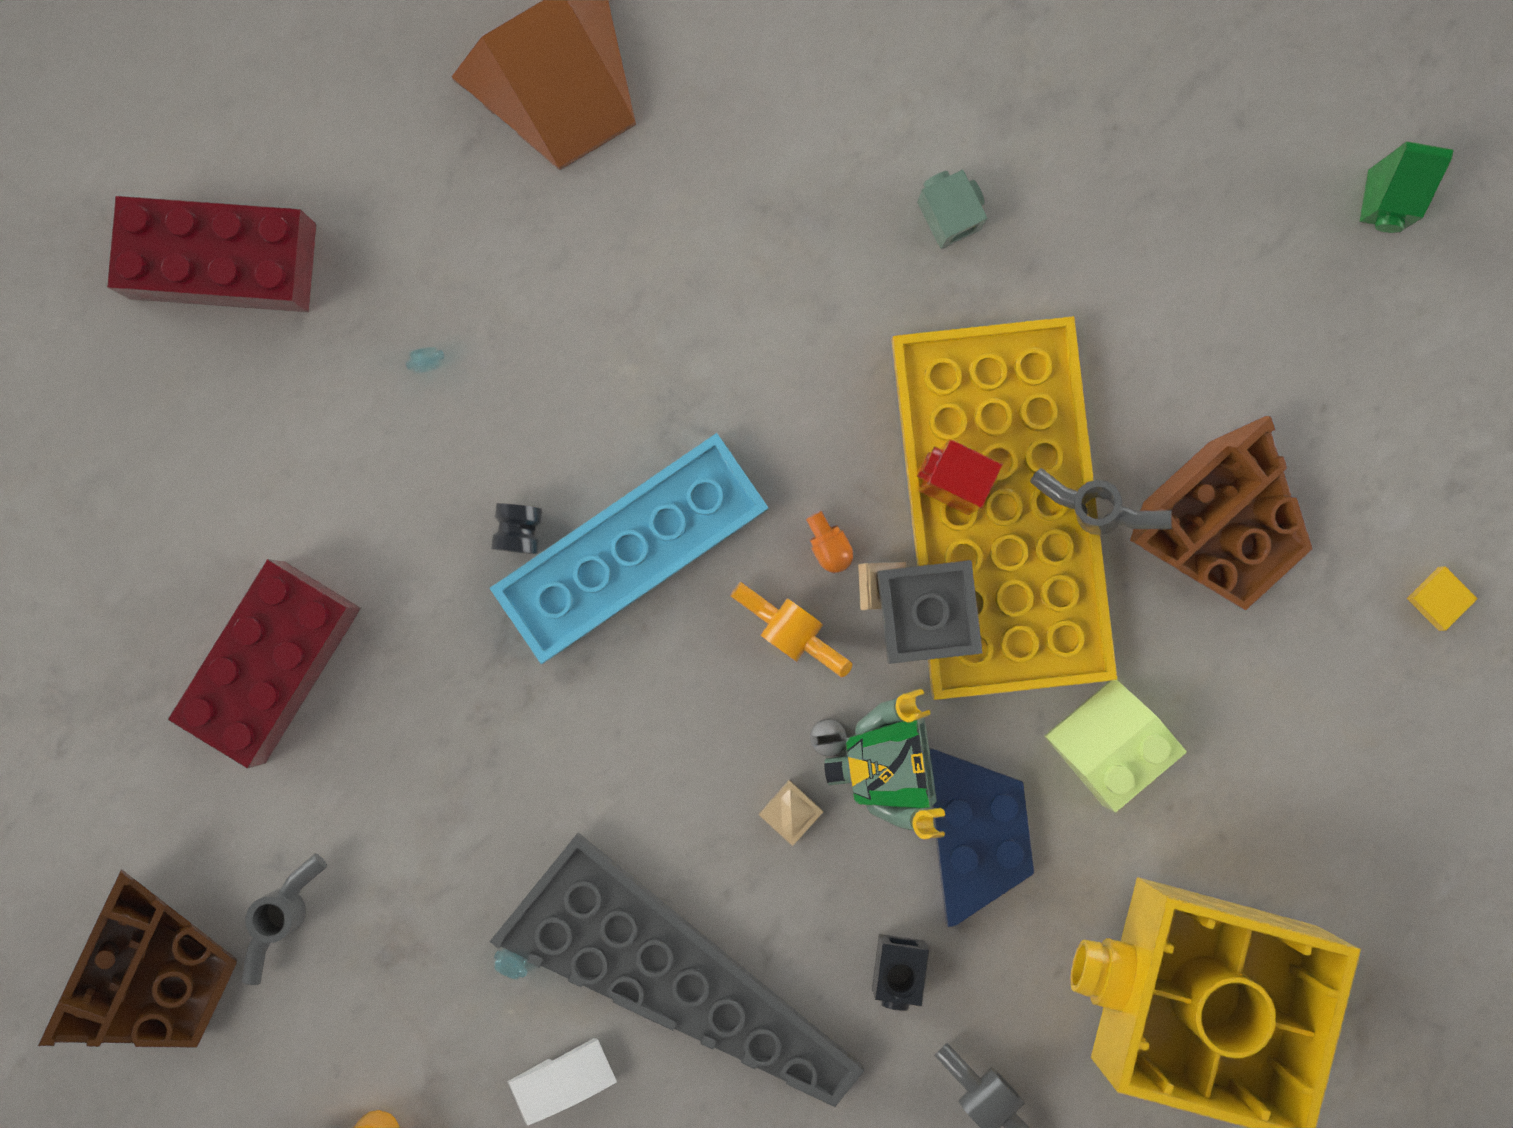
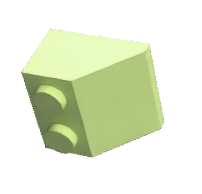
[1044,680,1187,813]

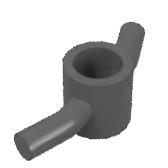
[1030,468,1171,535]
[242,853,327,985]
[934,1043,1031,1128]

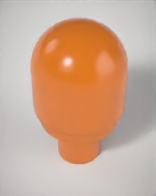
[806,511,854,573]

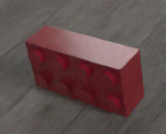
[107,196,316,312]
[168,559,361,769]

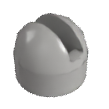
[810,719,847,756]

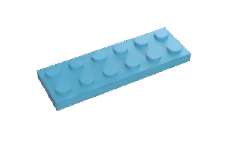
[489,433,769,664]

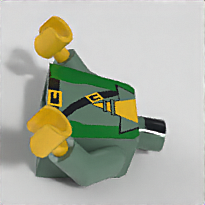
[824,689,945,839]

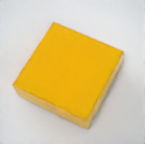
[1406,566,1478,631]

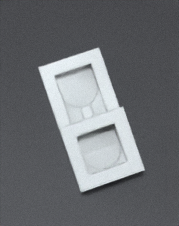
[507,1038,617,1125]

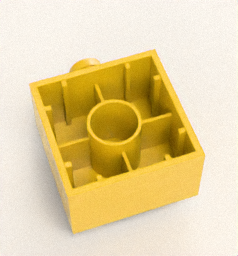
[1070,877,1361,1128]

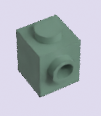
[917,169,988,249]

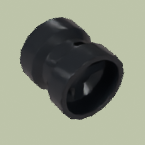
[491,503,542,554]

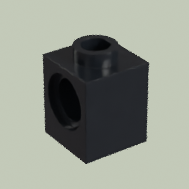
[872,934,929,1011]

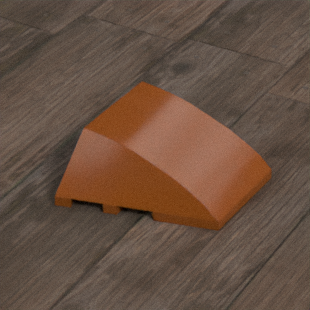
[451,0,636,170]
[1130,416,1313,610]

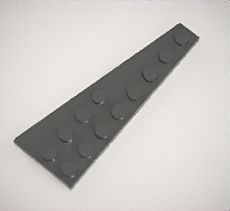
[489,832,864,1107]

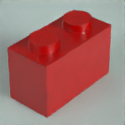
[916,439,1003,515]

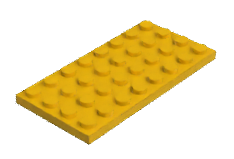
[891,316,1117,700]

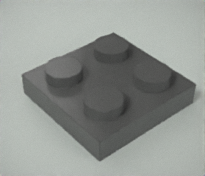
[877,560,983,664]

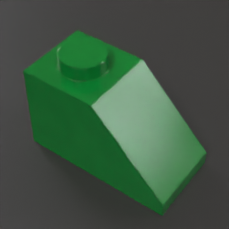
[1359,141,1453,233]

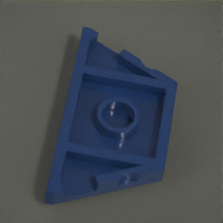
[929,748,1034,927]

